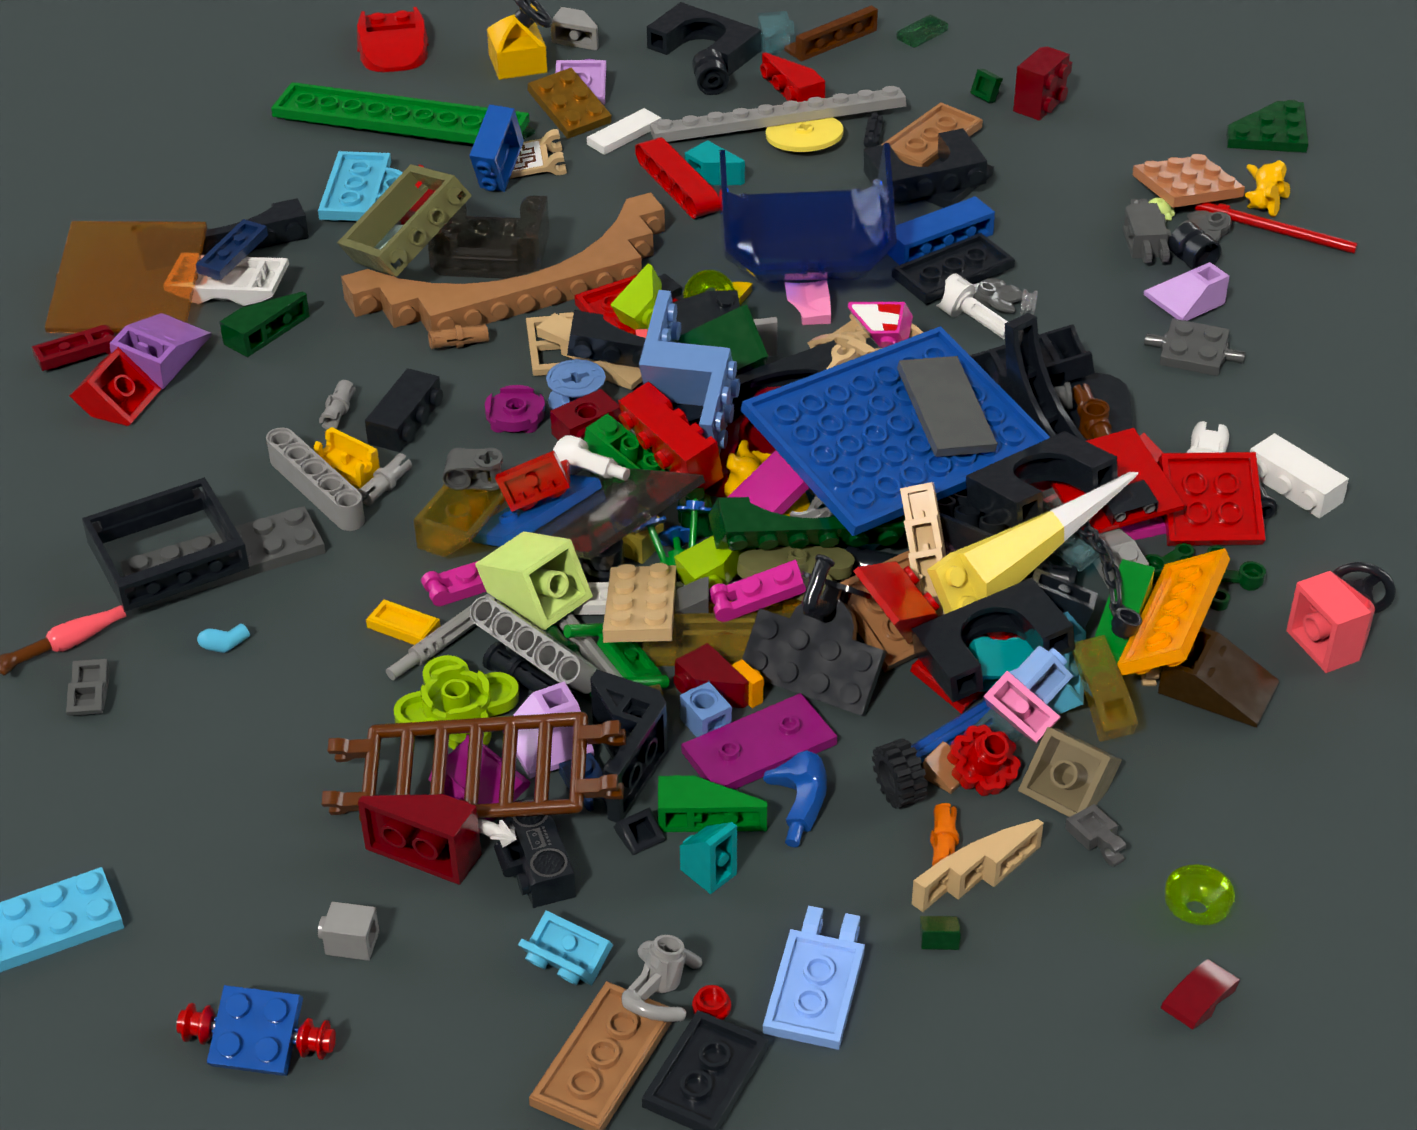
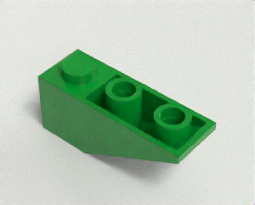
[584,413,669,484]

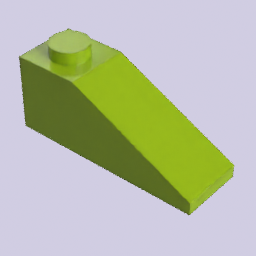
[674,536,756,589]

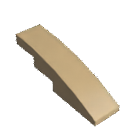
[536,313,643,390]
[900,482,946,616]
[912,819,1044,912]

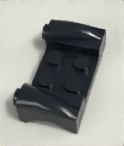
[970,324,1095,384]

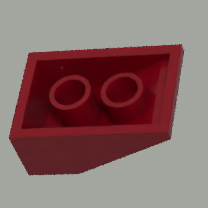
[358,794,482,885]

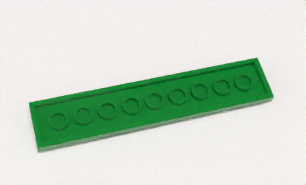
[271,82,530,144]

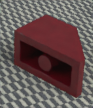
[673,643,749,708]

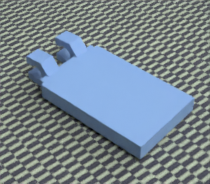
[763,905,865,1050]

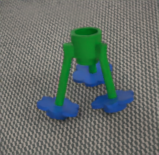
[632,498,712,580]

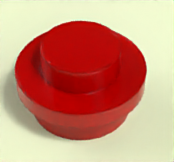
[692,985,731,1020]

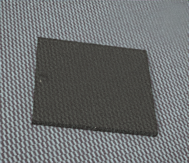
[533,468,705,559]

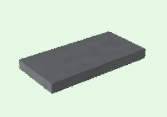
[897,356,997,457]

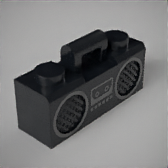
[494,796,576,908]

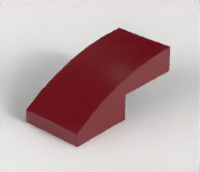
[1160,959,1240,1030]

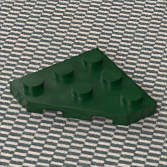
[1226,100,1308,153]

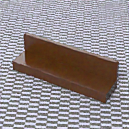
[784,5,878,62]

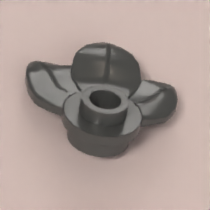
[1180,210,1232,241]
[973,278,1026,313]

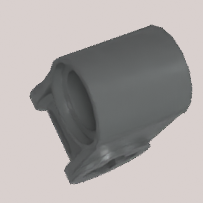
[442,448,503,491]

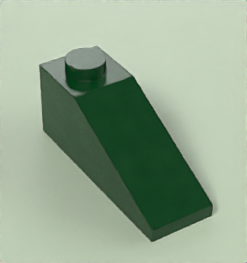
[219,291,310,358]

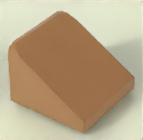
[923,741,960,794]

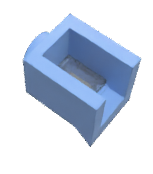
[1009,646,1073,705]

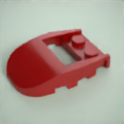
[357,7,429,72]

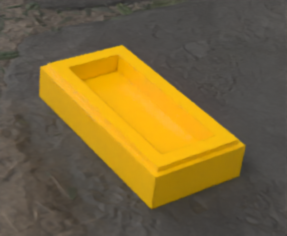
[366,599,441,645]

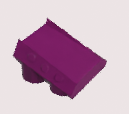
[429,734,531,822]

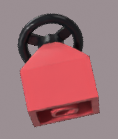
[1286,562,1396,673]

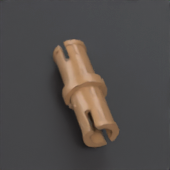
[428,323,489,350]

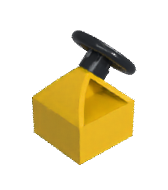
[487,0,553,80]

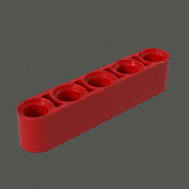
[635,137,720,219]

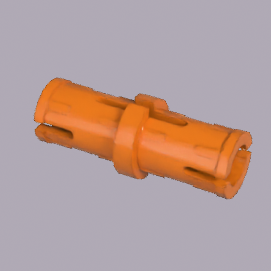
[930,803,959,866]

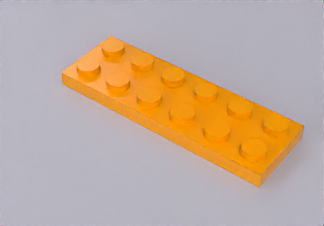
[1117,548,1230,676]

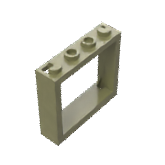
[337,164,472,277]

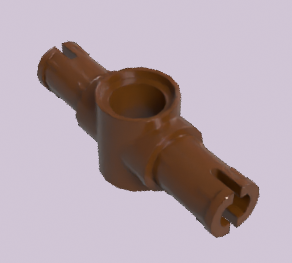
[1071,384,1112,439]

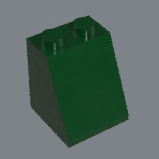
[675,305,768,375]

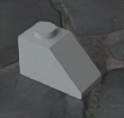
[551,7,599,51]

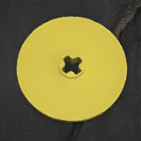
[766,117,843,152]

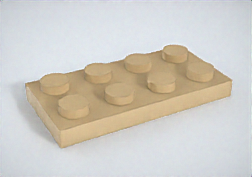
[603,563,677,643]

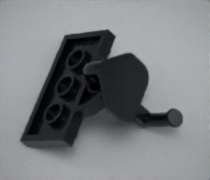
[742,554,887,716]

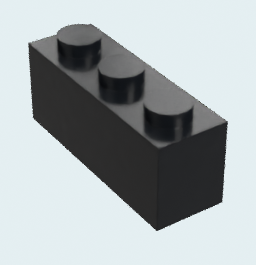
[365,368,443,453]

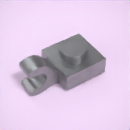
[1065,804,1126,867]

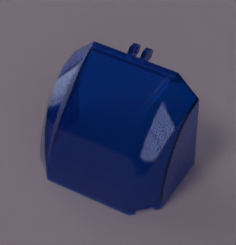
[719,143,897,284]

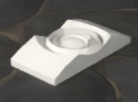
[164,255,289,306]

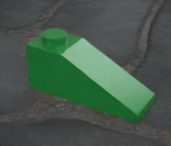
[658,775,767,832]

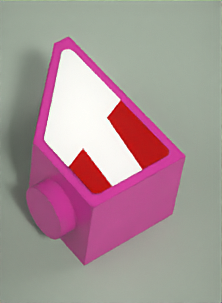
[848,302,913,348]

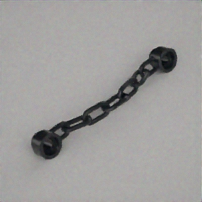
[1077,516,1142,639]

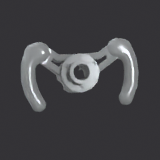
[621,935,702,1022]

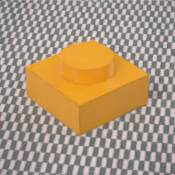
[732,659,764,708]

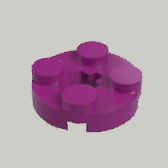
[485,385,545,433]

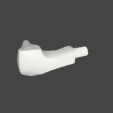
[553,435,630,481]

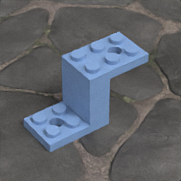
[639,290,740,455]

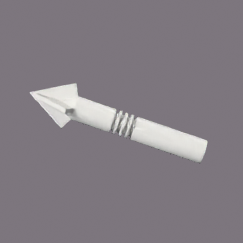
[478,819,517,848]

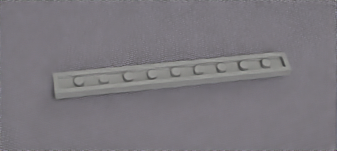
[650,86,906,142]

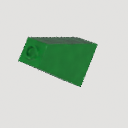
[1084,559,1155,694]

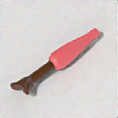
[0,605,126,676]

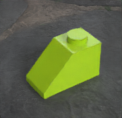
[610,263,662,330]

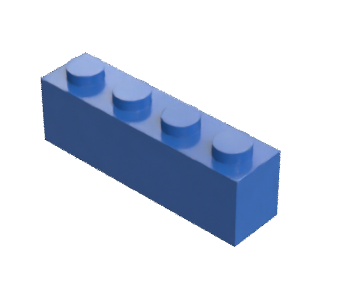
[885,196,995,265]

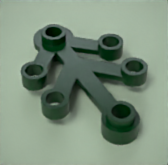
[1144,543,1266,611]

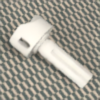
[936,273,1008,339]

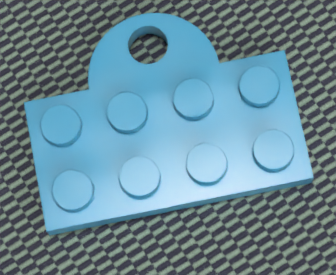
[318,151,403,221]

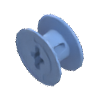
[546,359,606,410]

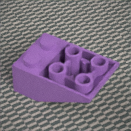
[109,313,211,389]

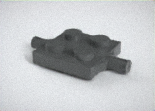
[1144,318,1246,376]

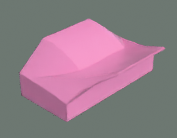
[784,280,831,325]

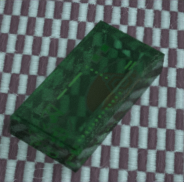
[897,14,948,48]

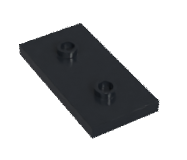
[891,233,1015,304]

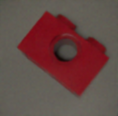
[550,389,622,441]

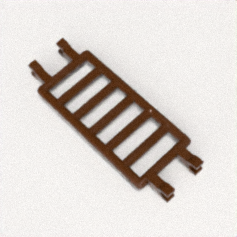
[321,712,626,822]

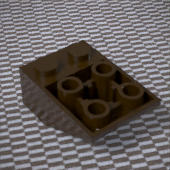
[1158,627,1279,728]

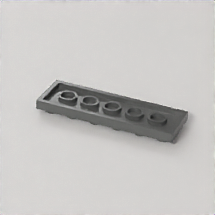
[119,506,326,610]

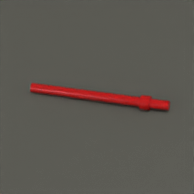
[1195,202,1358,254]

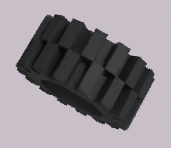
[872,738,928,809]

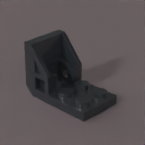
[590,669,668,823]

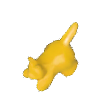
[1245,160,1290,217]
[724,440,771,497]

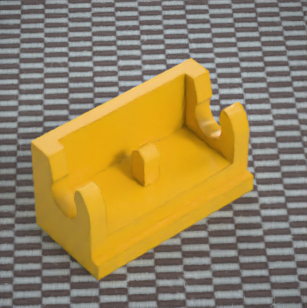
[314,427,380,490]

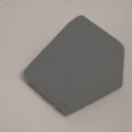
[675,577,709,616]

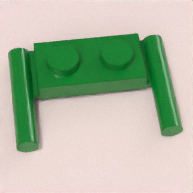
[563,623,669,689]

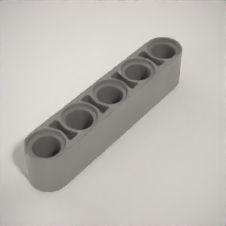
[266,427,365,531]
[470,596,597,694]

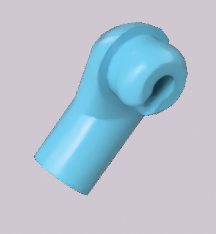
[197,623,250,653]

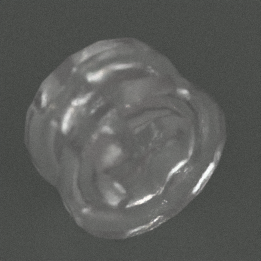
[1020,289,1038,316]

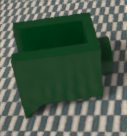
[677,488,713,538]

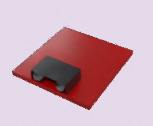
[1049,428,1185,535]

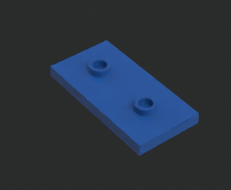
[468,474,602,547]

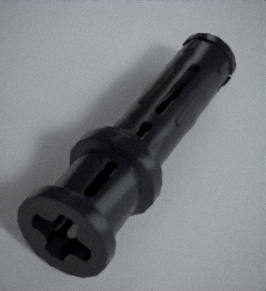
[482,641,576,699]

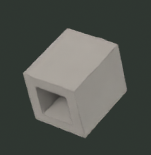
[318,902,379,961]

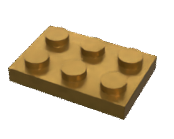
[527,68,612,139]

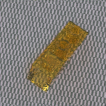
[1072,635,1138,742]

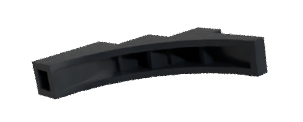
[998,312,1087,441]

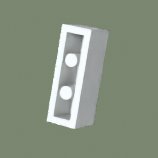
[1250,433,1349,519]

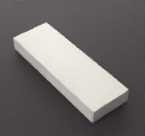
[587,108,662,155]

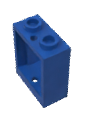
[469,104,524,192]

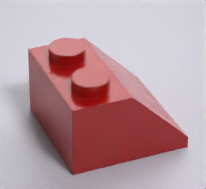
[69,347,161,426]

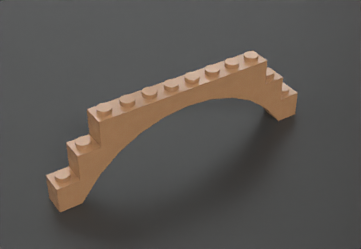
[341,192,665,331]

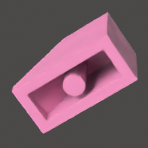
[984,671,1061,744]

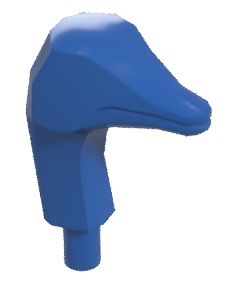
[763,750,827,847]

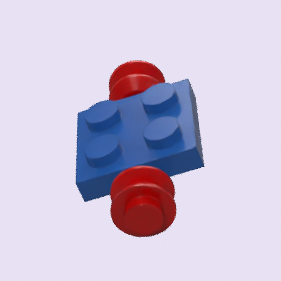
[176,985,336,1076]

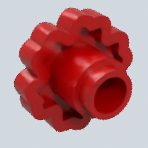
[947,725,1021,796]

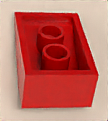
[853,561,940,644]

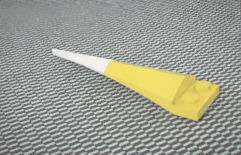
[927,472,1139,614]

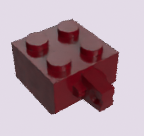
[1013,46,1073,121]

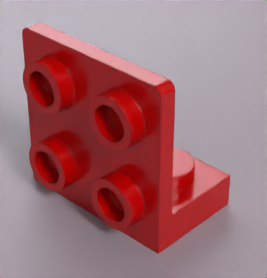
[495,450,570,512]

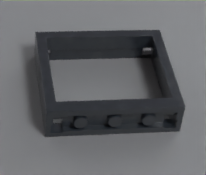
[82,477,250,612]

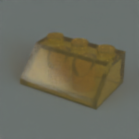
[414,477,505,557]

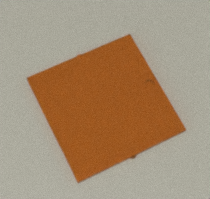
[45,221,207,333]

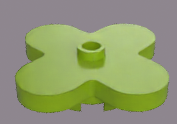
[394,655,519,750]

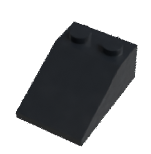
[673,290,740,342]

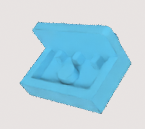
[518,910,613,986]

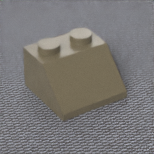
[1018,727,1122,817]

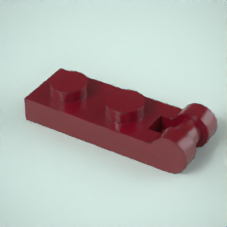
[31,325,115,371]

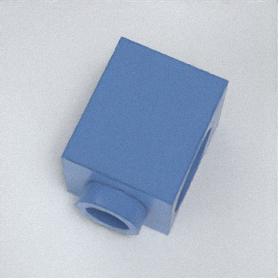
[680,682,732,737]

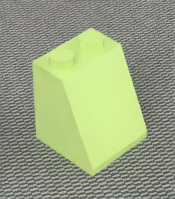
[475,531,593,630]

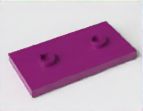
[681,693,837,790]

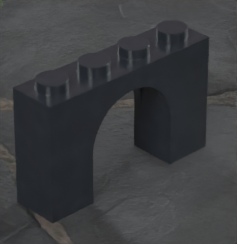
[647,2,761,76]
[864,128,987,205]
[966,431,1118,528]
[911,578,1075,702]

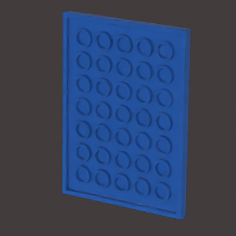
[741,326,1050,536]

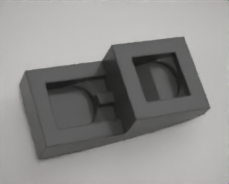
[66,658,110,716]

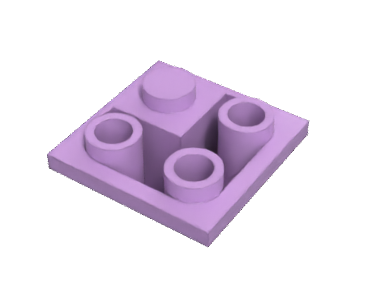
[1144,262,1229,321]
[503,681,594,779]

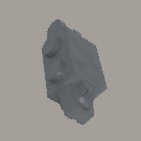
[1123,198,1171,263]

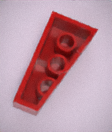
[618,381,724,490]

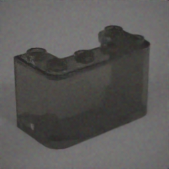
[428,195,550,279]

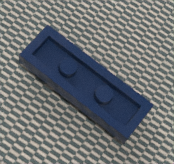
[196,219,268,280]

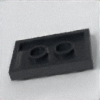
[642,1010,768,1130]

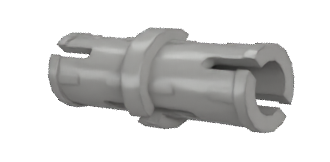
[319,380,356,429]
[358,453,412,506]

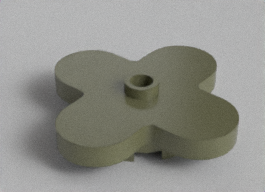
[737,546,855,601]

